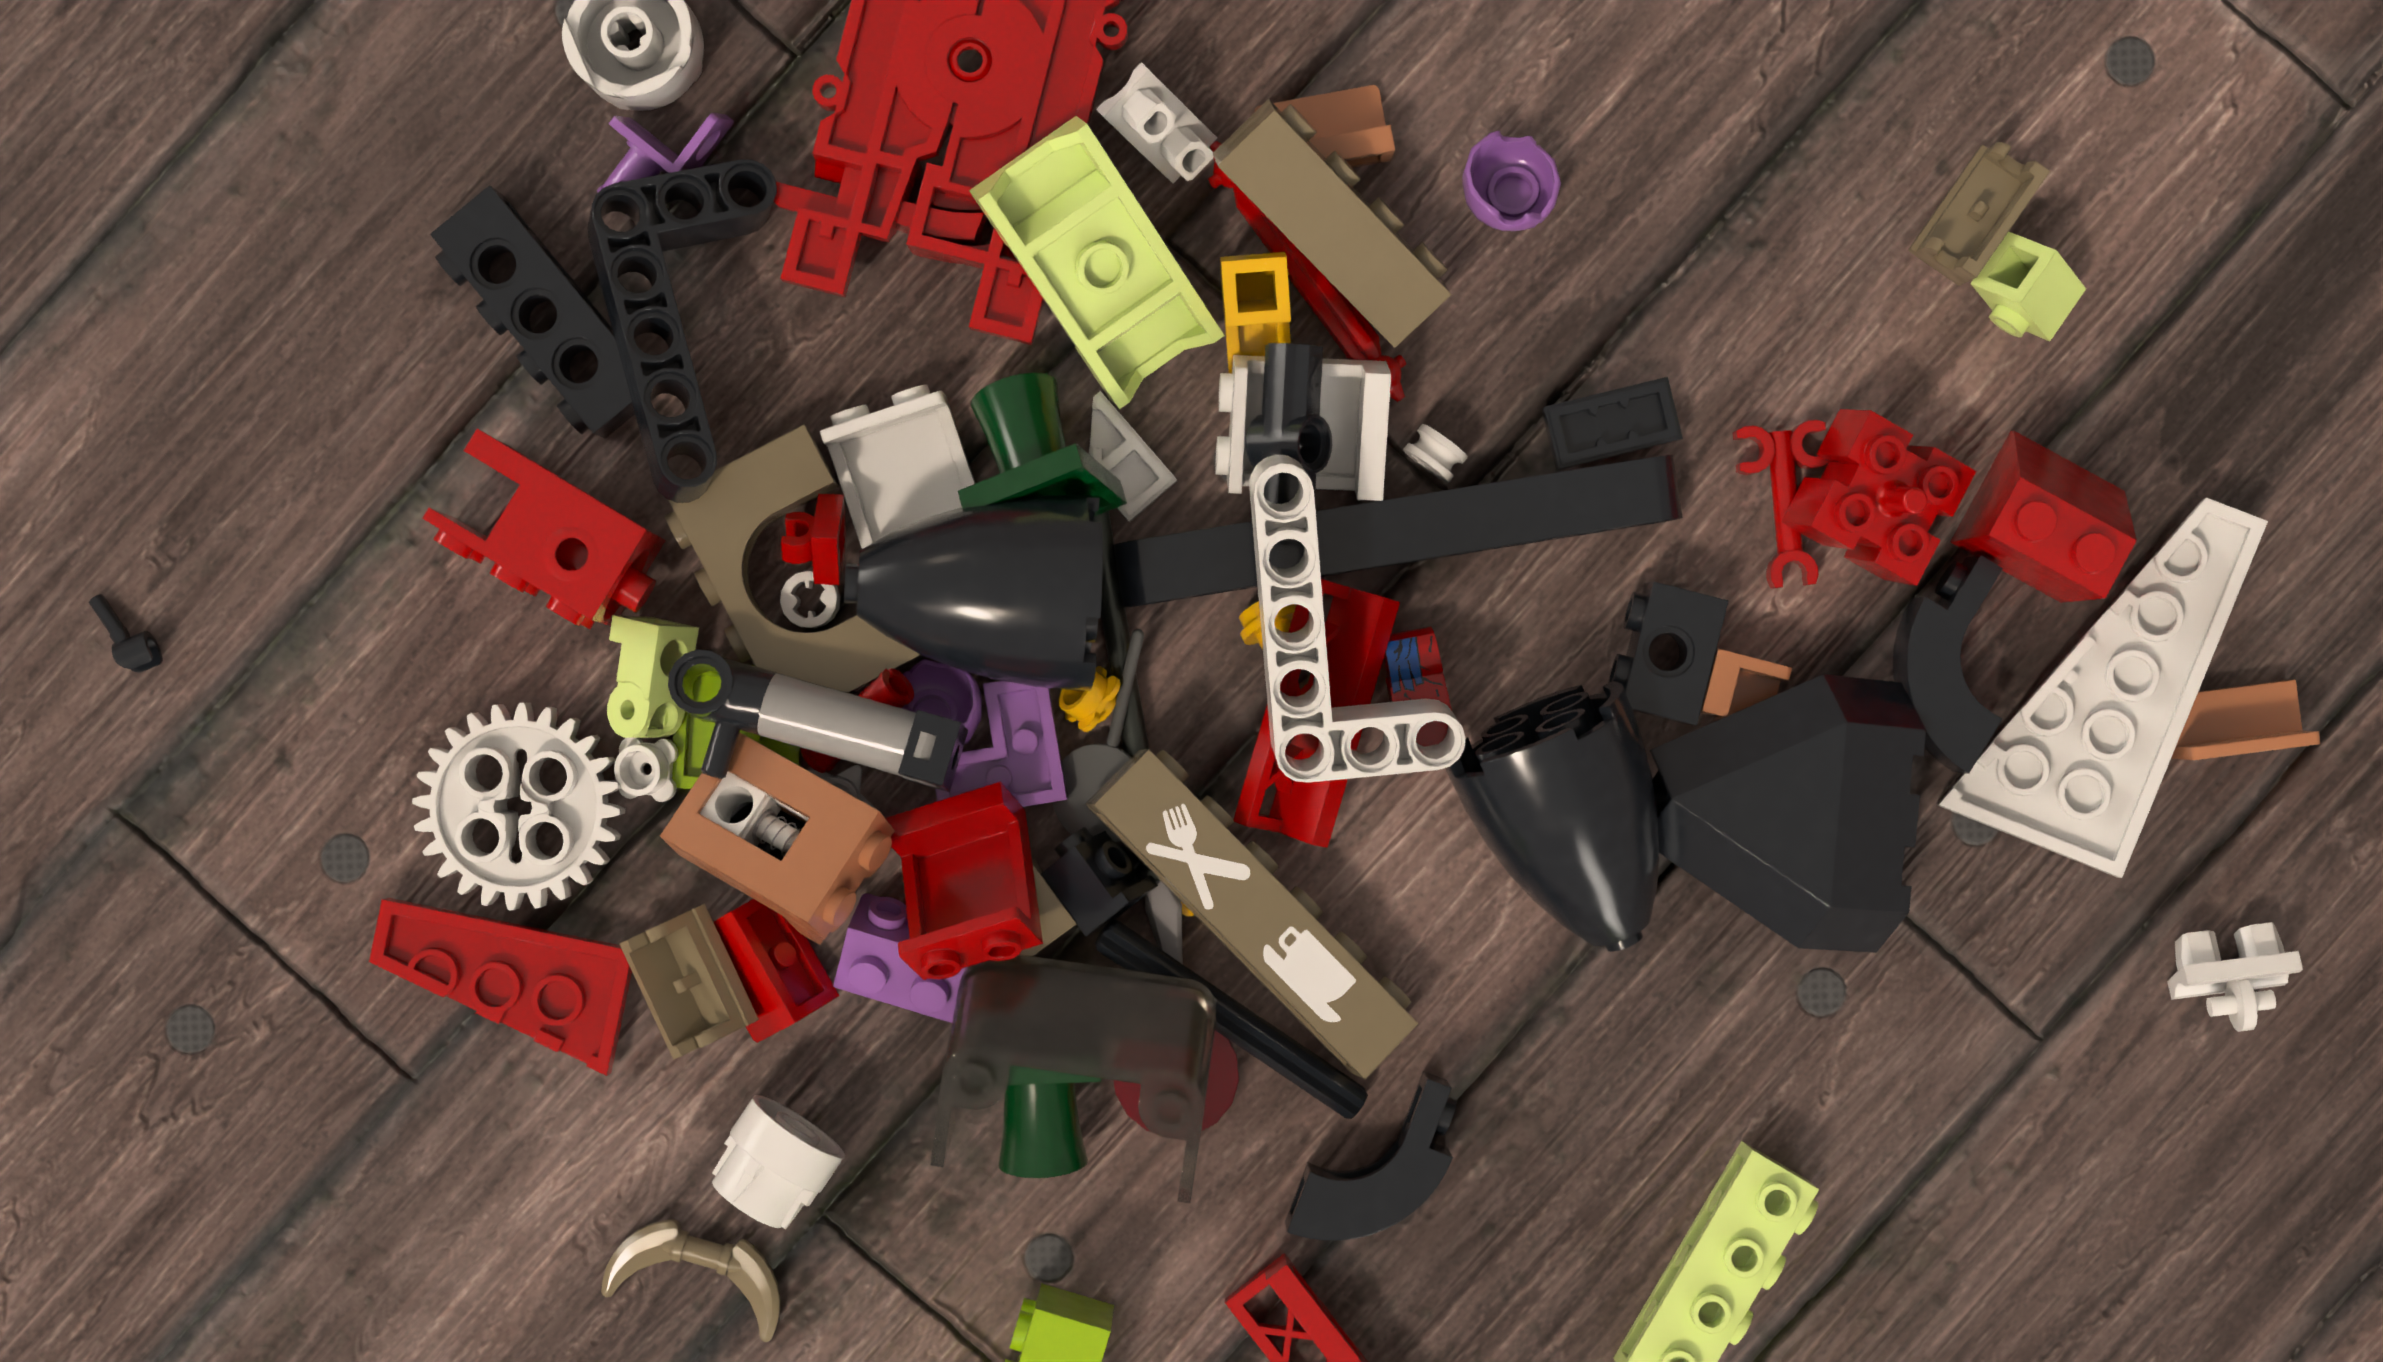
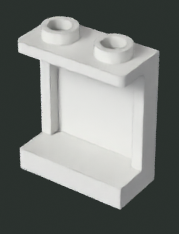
[1215,355,1391,501]
[820,385,976,549]

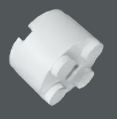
[562,0,704,111]

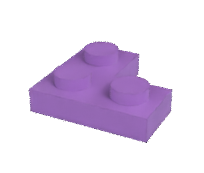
[935,681,1068,807]

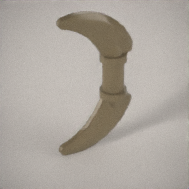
[601,1219,780,1342]

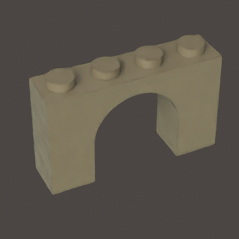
[665,425,924,694]

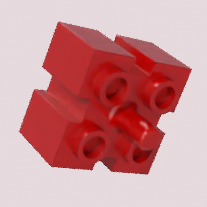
[1781,409,1977,586]

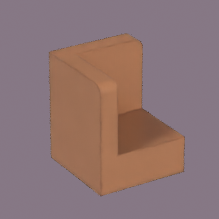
[1700,649,1792,718]

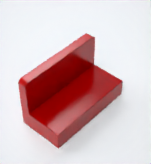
[714,899,840,1043]

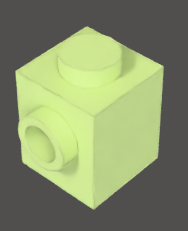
[1970,232,2086,341]

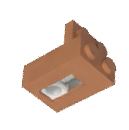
[660,733,895,945]

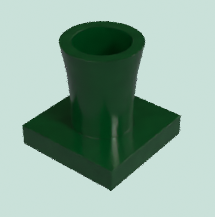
[958,373,1127,517]
[968,1018,1104,1178]

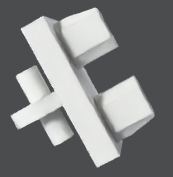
[1096,62,1217,183]
[2167,922,2303,1032]

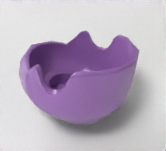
[1462,131,1561,231]
[902,659,981,745]

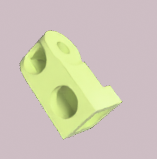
[607,615,699,738]

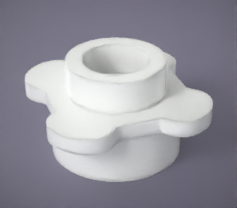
[614,738,678,802]

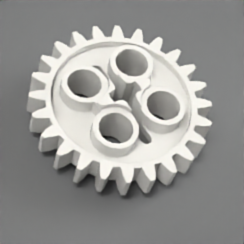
[412,703,625,910]

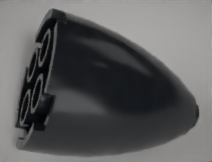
[844,495,1103,691]
[1445,681,1659,952]

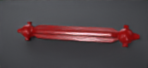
[1208,141,1406,402]

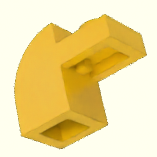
[1220,252,1291,373]

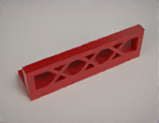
[1233,579,1400,848]
[1225,1253,1369,1362]

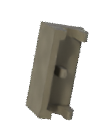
[1908,142,2050,286]
[619,904,759,1060]

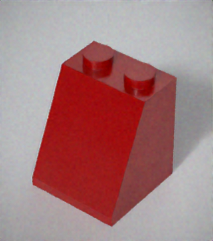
[1950,430,2137,603]

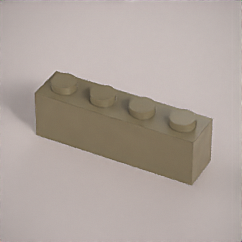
[1213,99,1452,348]

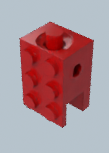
[422,429,666,630]

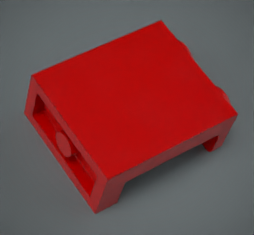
[885,781,1043,980]

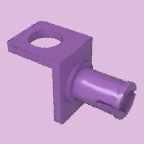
[597,113,734,215]

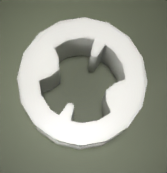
[1403,423,1468,483]
[780,571,841,628]

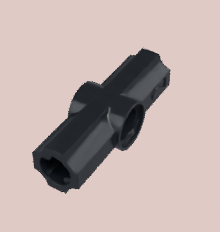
[1245,343,1333,542]

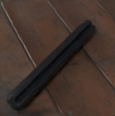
[1095,919,1368,1119]

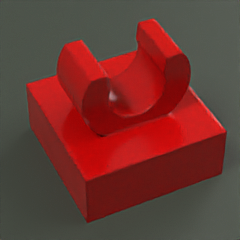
[781,493,847,585]

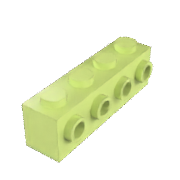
[1613,1141,1819,1362]

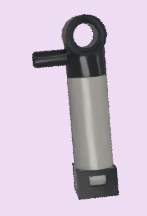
[668,650,968,792]

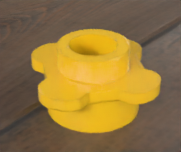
[1059,666,1121,732]

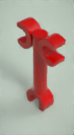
[1732,420,1829,589]

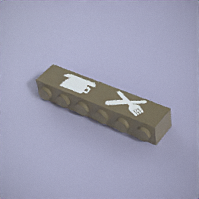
[1085,749,1419,1079]

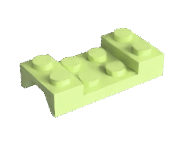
[969,116,1225,409]

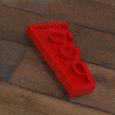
[369,898,632,1076]

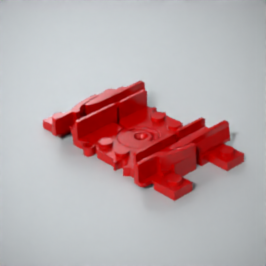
[774,0,1128,346]

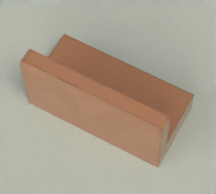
[1254,85,1395,168]
[2171,680,2321,760]

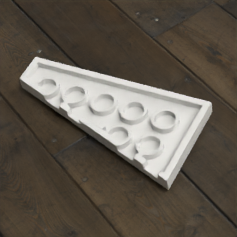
[1937,498,2268,878]

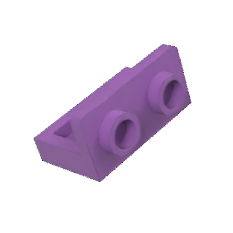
[833,893,972,1024]

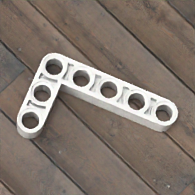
[1249,455,1466,783]

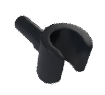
[89,594,163,673]

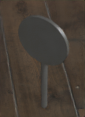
[1052,629,1144,843]

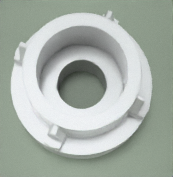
[712,1095,845,1229]

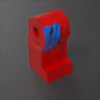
[1384,626,1452,747]

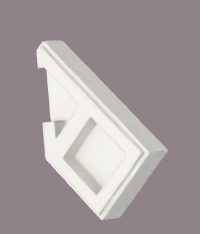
[1089,391,1177,522]

